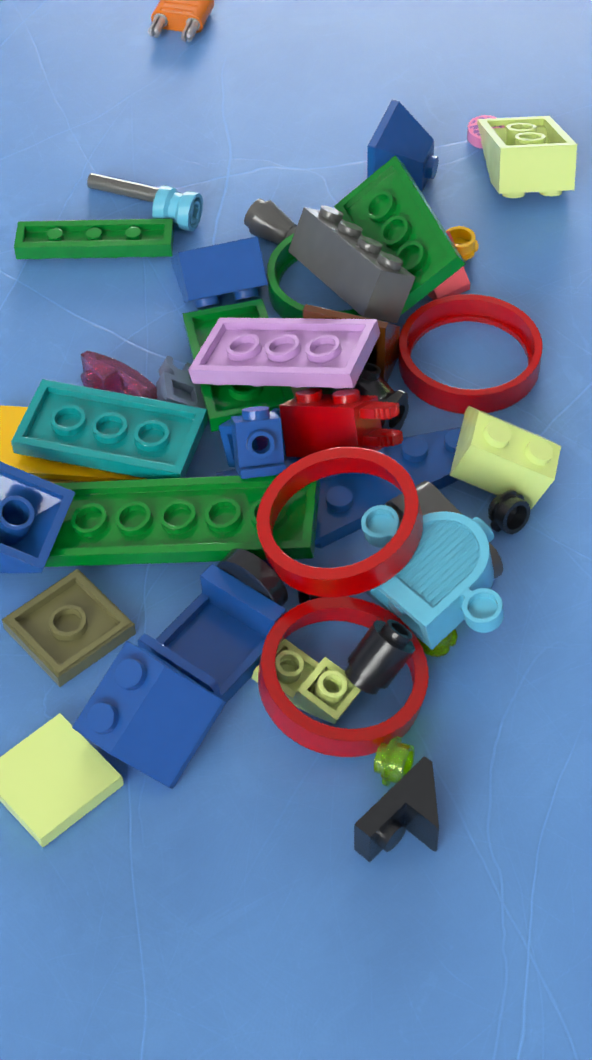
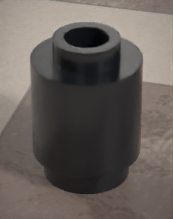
[345,619,415,694]

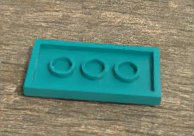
[11,379,208,479]

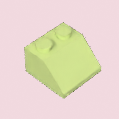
[450,406,561,509]

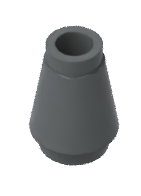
[244,199,297,245]

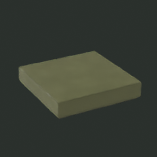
[1,568,136,687]

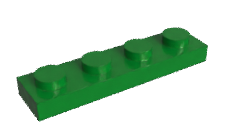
[14,218,174,260]

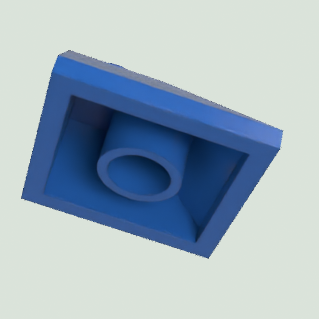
[367,100,439,193]
[0,461,75,573]

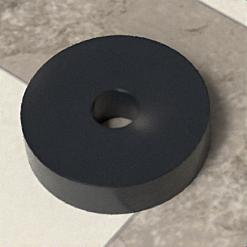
[217,548,288,606]

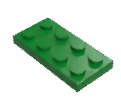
[334,155,466,316]
[182,299,294,432]

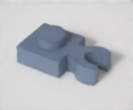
[156,356,205,409]

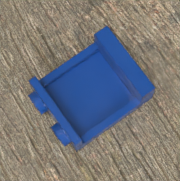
[137,564,288,702]

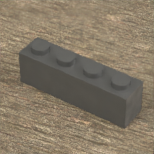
[288,206,415,323]

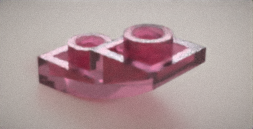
[80,350,158,400]

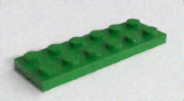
[44,475,321,567]

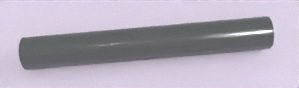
[87,173,184,202]

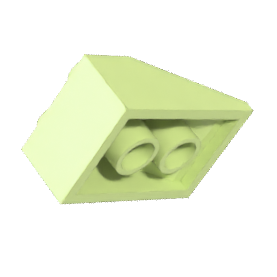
[477,116,577,198]

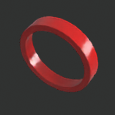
[398,294,543,414]
[256,447,423,597]
[258,597,429,757]

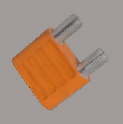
[148,0,215,42]

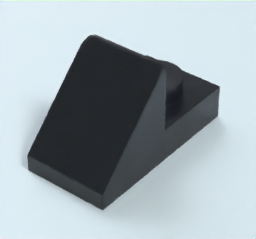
[354,756,439,862]

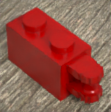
[279,388,403,457]

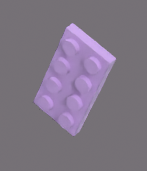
[188,318,380,389]

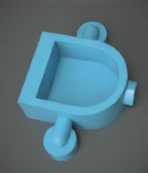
[361,505,504,649]

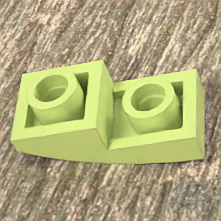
[251,639,362,724]

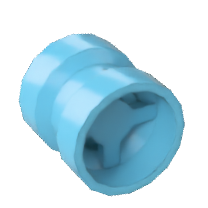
[152,185,203,231]

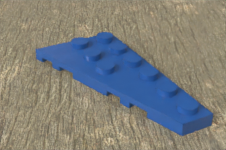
[216,427,461,566]

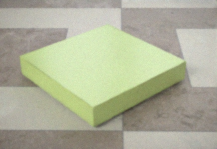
[0,713,124,848]

